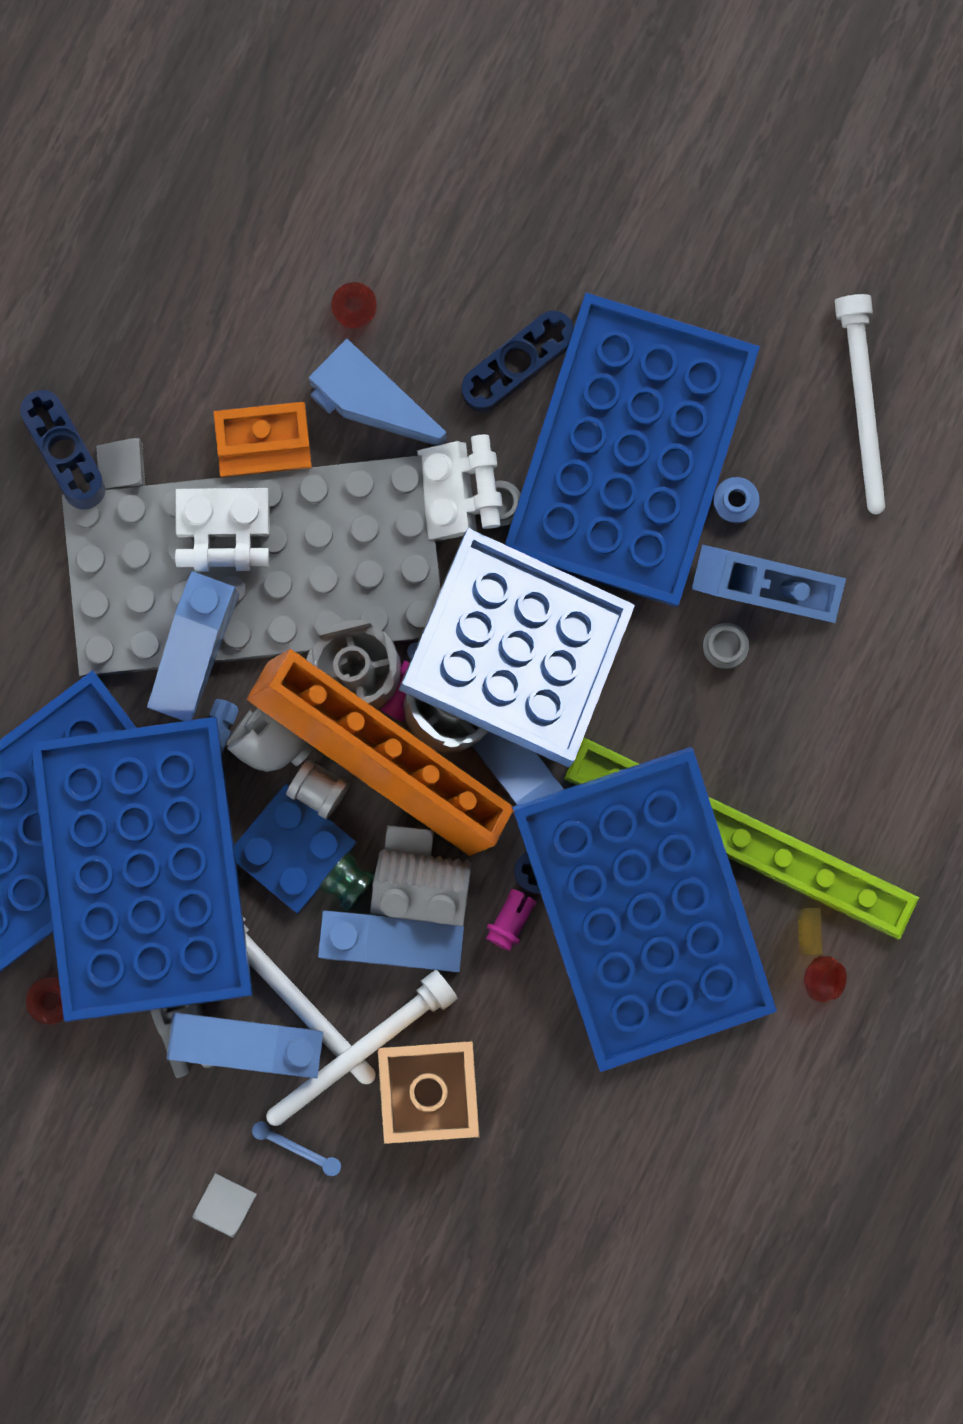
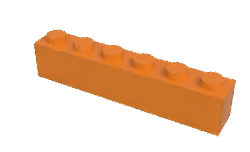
[246,648,513,856]

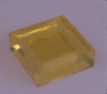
[797,908,823,956]

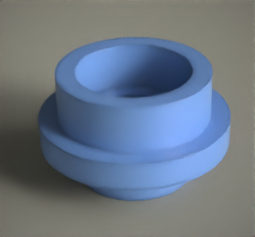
[713,477,760,523]

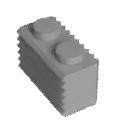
[370,848,472,926]

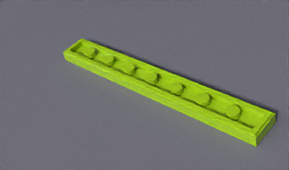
[564,738,919,940]

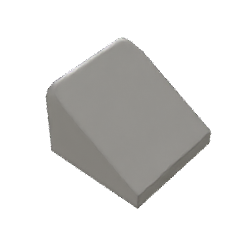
[96,438,145,490]
[385,825,434,858]
[192,1173,257,1238]

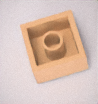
[378,1042,479,1144]

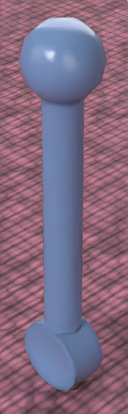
[252,1121,341,1176]

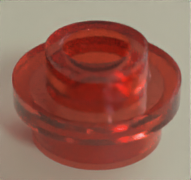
[331,282,377,328]
[804,955,847,1002]
[26,978,64,1024]

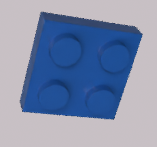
[234,784,358,915]

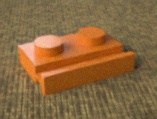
[214,402,312,478]

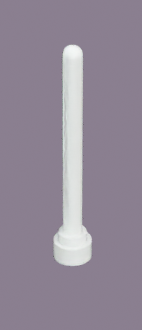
[834,294,885,514]
[243,917,376,1084]
[266,970,458,1126]

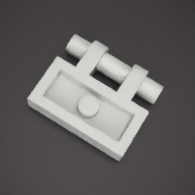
[417,434,503,542]
[175,488,270,572]

